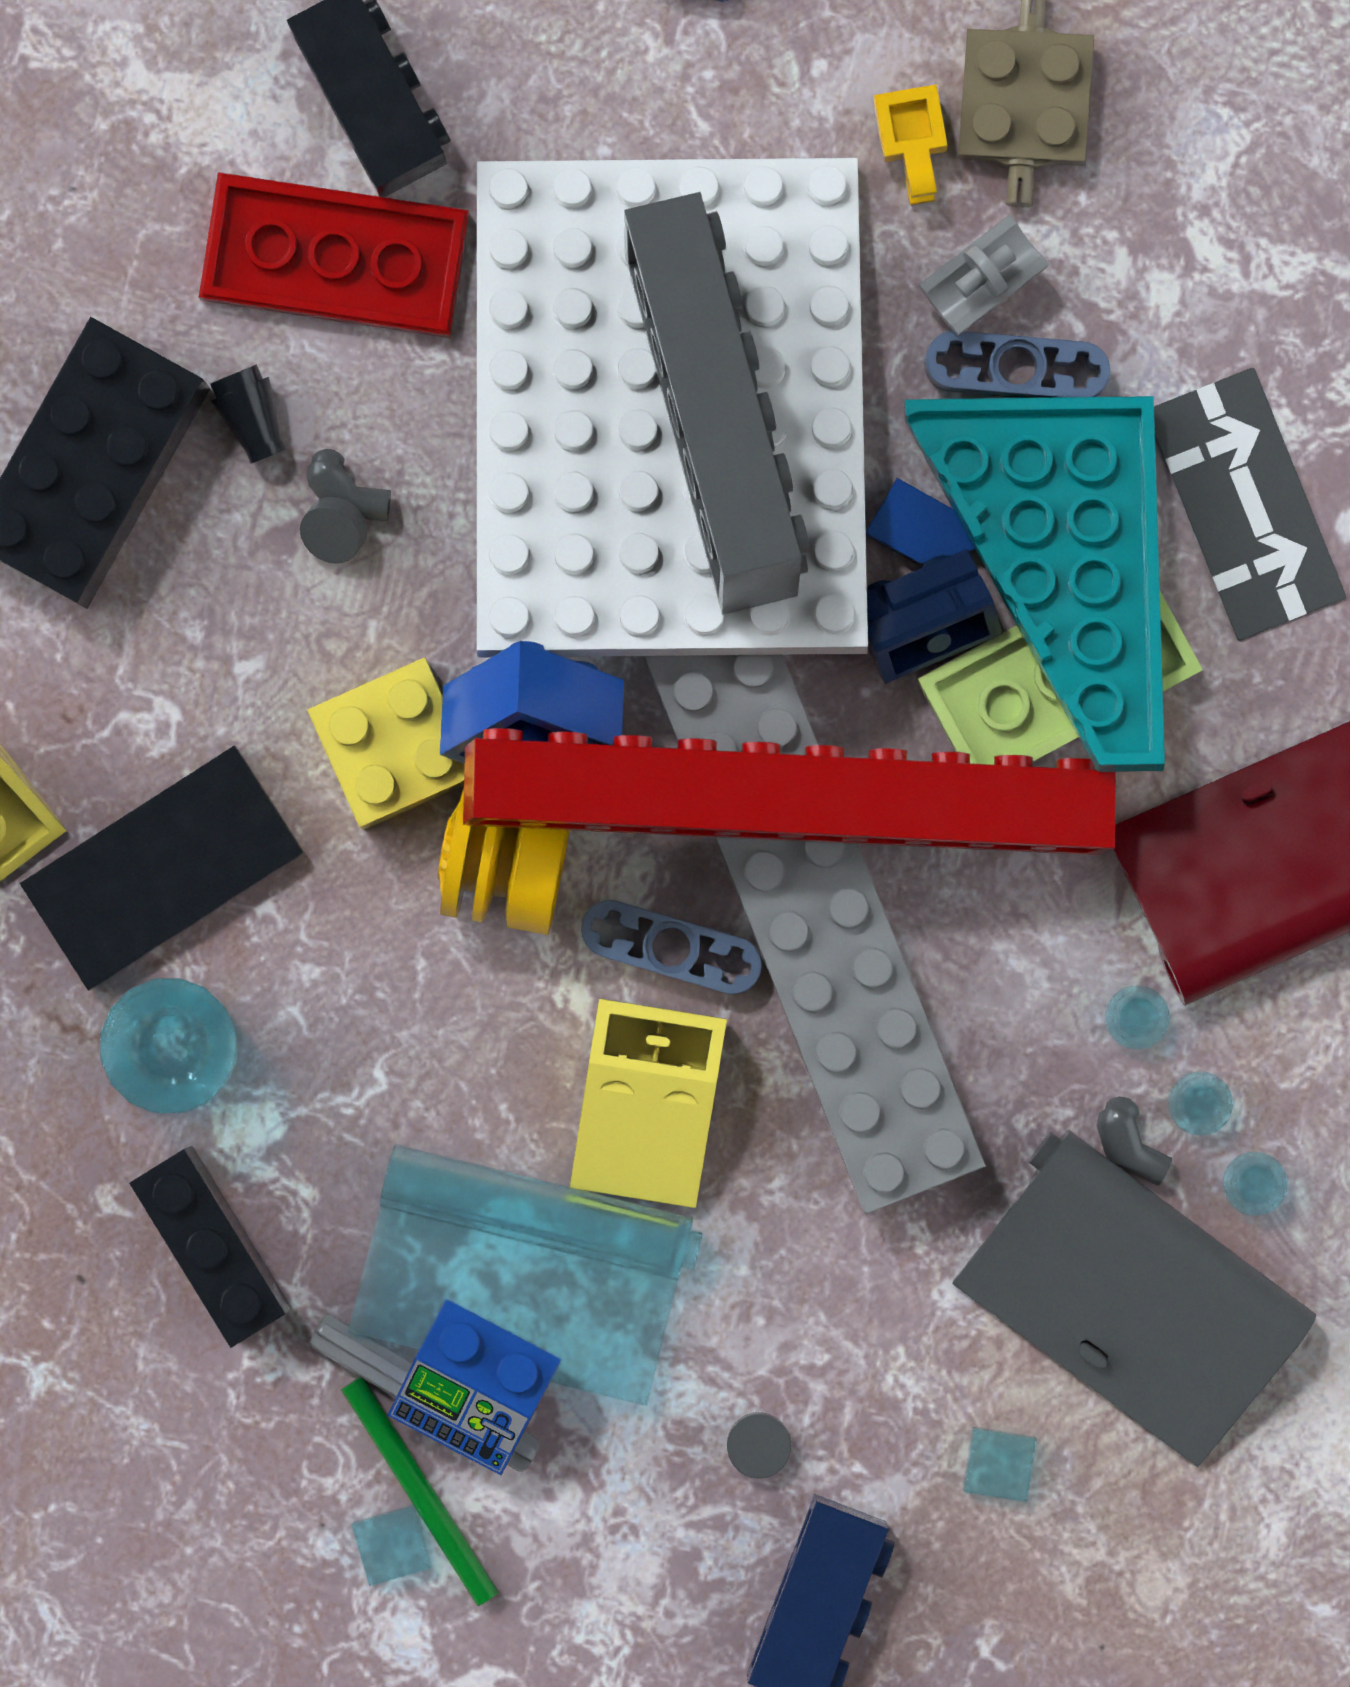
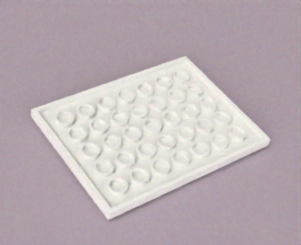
[477,158,868,658]

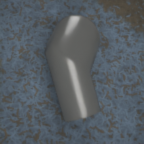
[306,449,391,522]
[1097,1096,1172,1186]

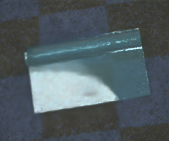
[348,1144,703,1406]

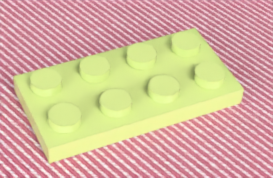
[916,591,1203,765]

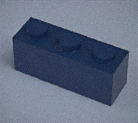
[747,1494,895,1687]

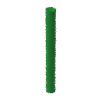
[340,1377,499,1606]

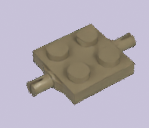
[958,0,1094,207]

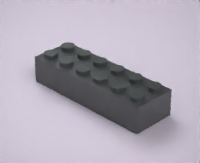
[624,191,810,615]

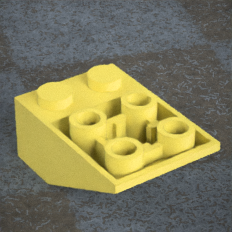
[570,998,727,1208]

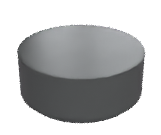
[300,497,367,563]
[727,1412,791,1479]

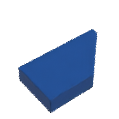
[866,478,976,566]

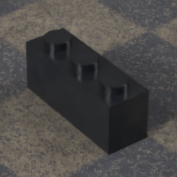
[286,0,451,197]
[129,1146,292,1348]

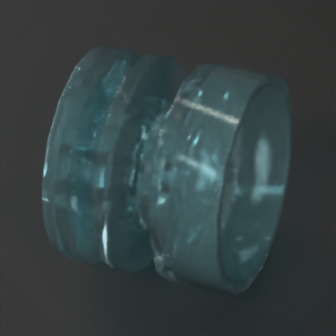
[100,978,238,1113]

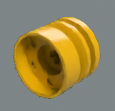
[437,789,570,935]

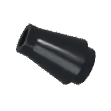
[210,364,286,464]

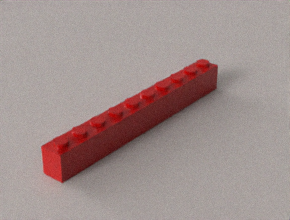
[463,728,1116,855]

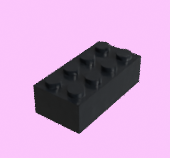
[0,316,211,609]

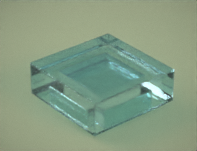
[962,1426,1037,1502]
[352,1504,432,1586]

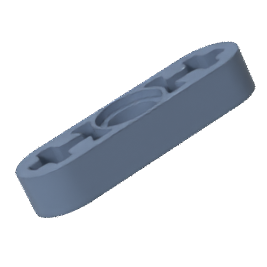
[924,331,1110,398]
[581,900,761,994]

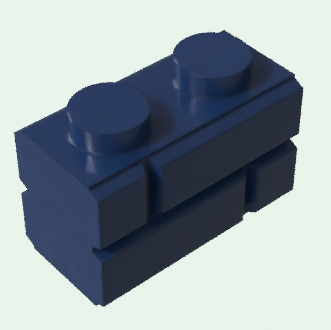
[867,549,1003,684]

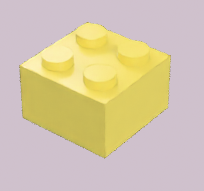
[307,657,465,830]

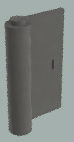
[952,1130,1316,1467]

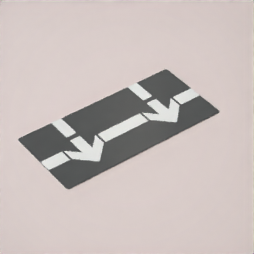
[1154,368,1346,640]

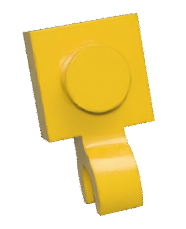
[873,84,948,206]

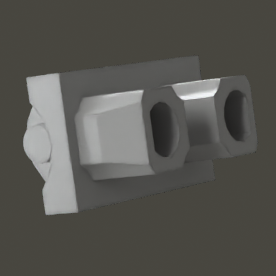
[918,214,1049,337]

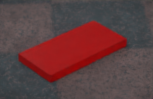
[198,172,470,338]

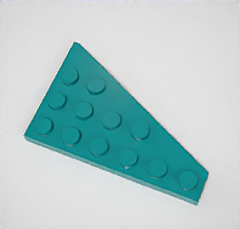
[904,396,1165,772]

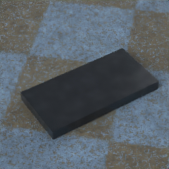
[19,745,305,991]

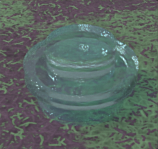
[1105,985,1170,1049]
[1168,1071,1233,1135]
[1222,1151,1287,1216]

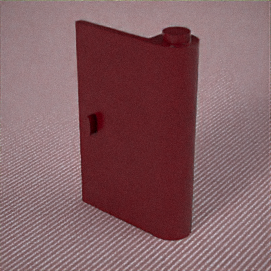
[1112,721,1350,1006]

